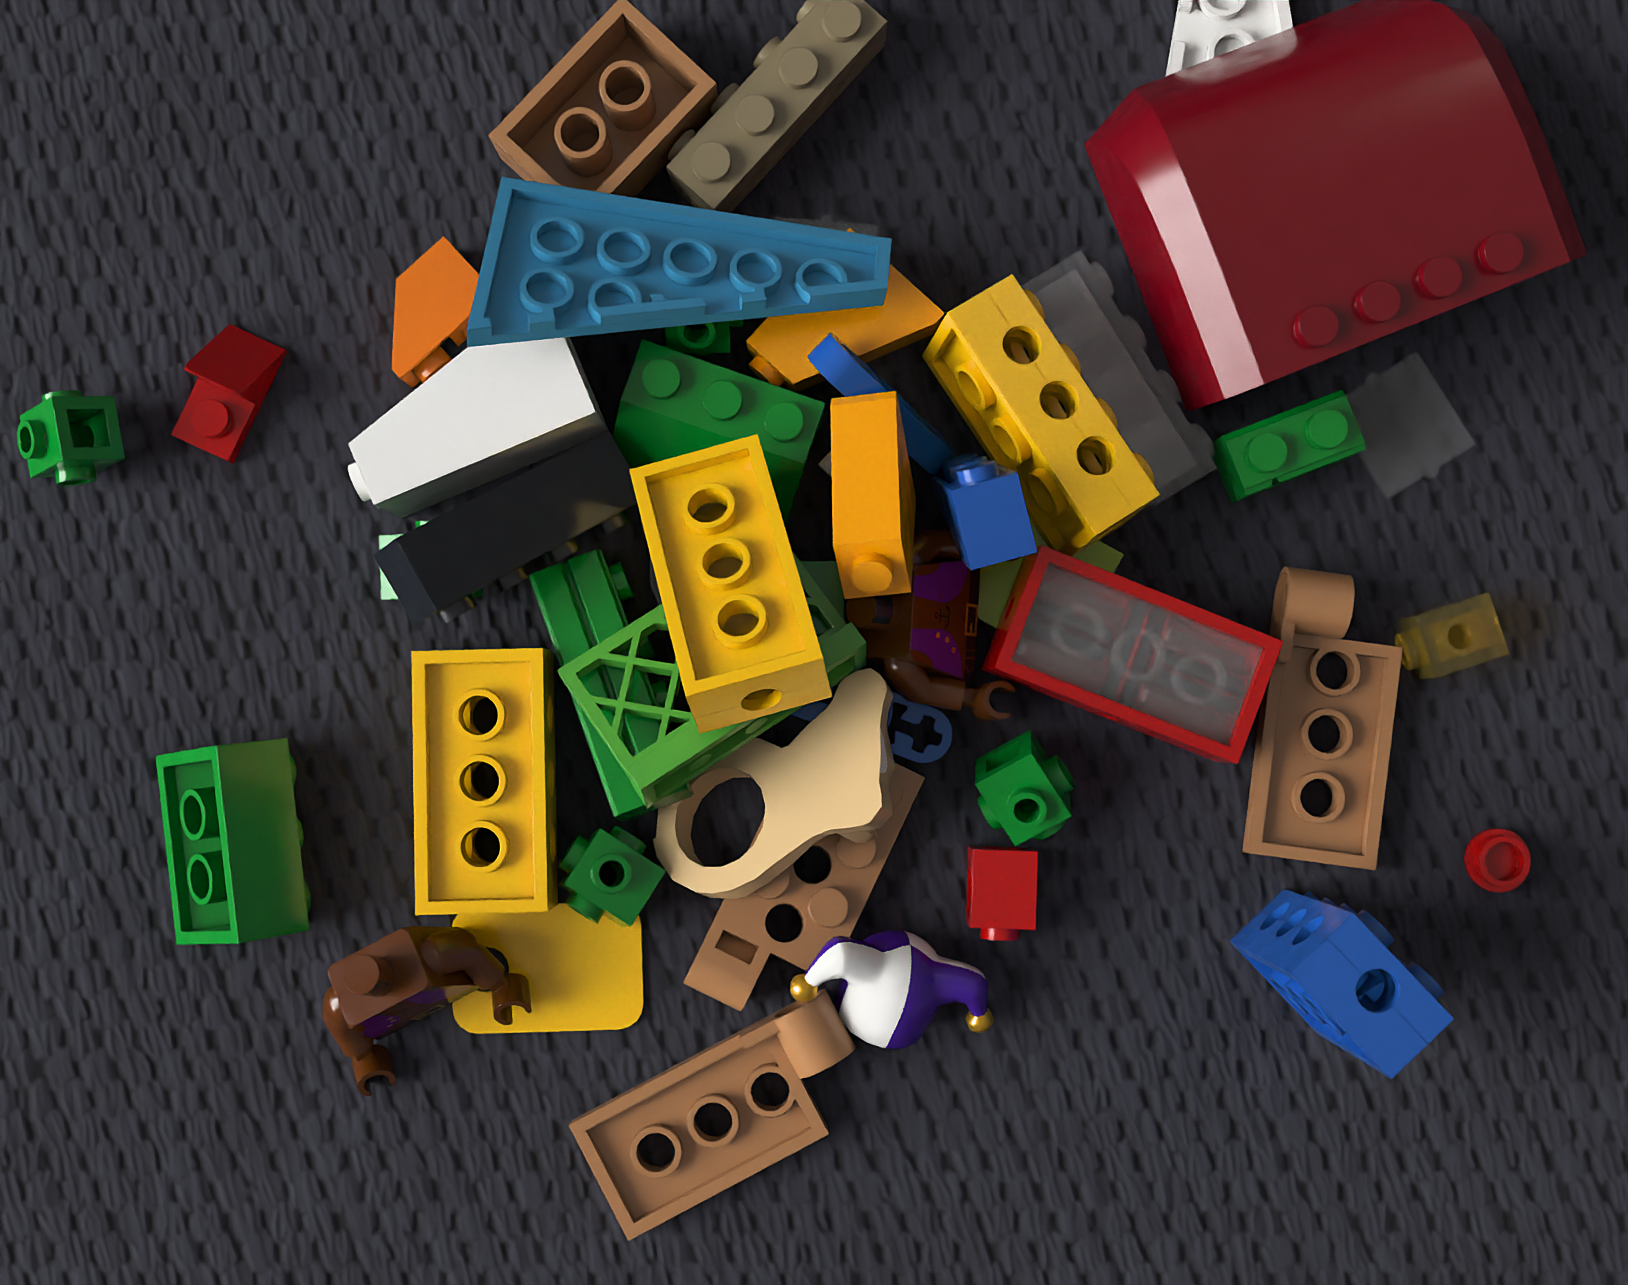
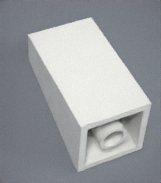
[348,337,608,518]

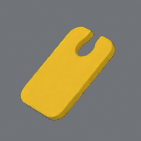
[452,903,644,1034]

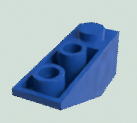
[928,452,1037,570]

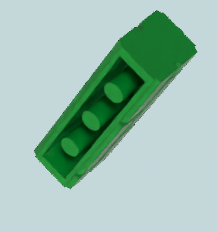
[529,549,700,822]

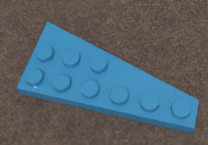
[467,177,892,347]

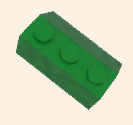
[613,339,826,527]
[155,738,311,945]

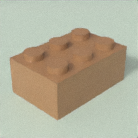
[488,0,718,198]

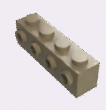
[666,0,887,213]

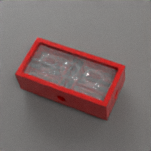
[981,545,1284,764]

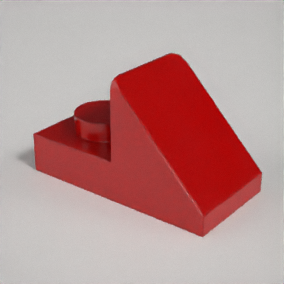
[171,324,287,463]

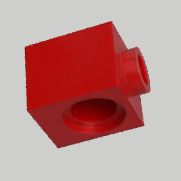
[966,846,1038,941]

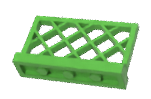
[557,551,867,808]

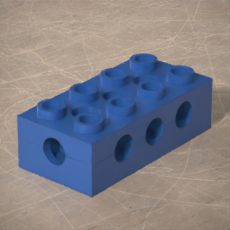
[1230,889,1454,1079]

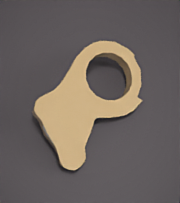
[653,668,895,899]

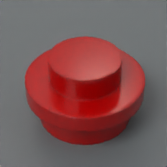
[1464,828,1531,893]

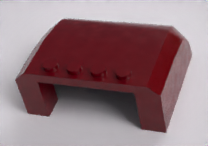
[1084,0,1587,412]

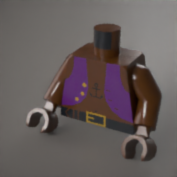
[846,528,1021,721]
[322,926,532,1096]

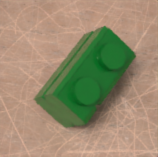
[1209,390,1366,504]

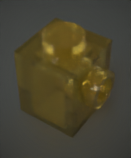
[1395,592,1510,679]

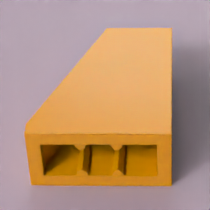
[746,227,945,393]
[830,391,916,599]

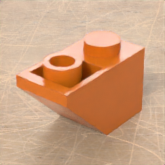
[391,236,479,388]

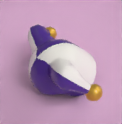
[790,930,994,1049]

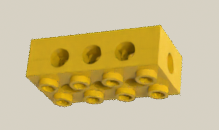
[922,274,1160,557]
[629,434,832,734]
[411,648,558,915]

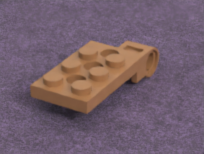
[1242,566,1403,870]
[683,762,925,1012]
[569,989,856,1241]

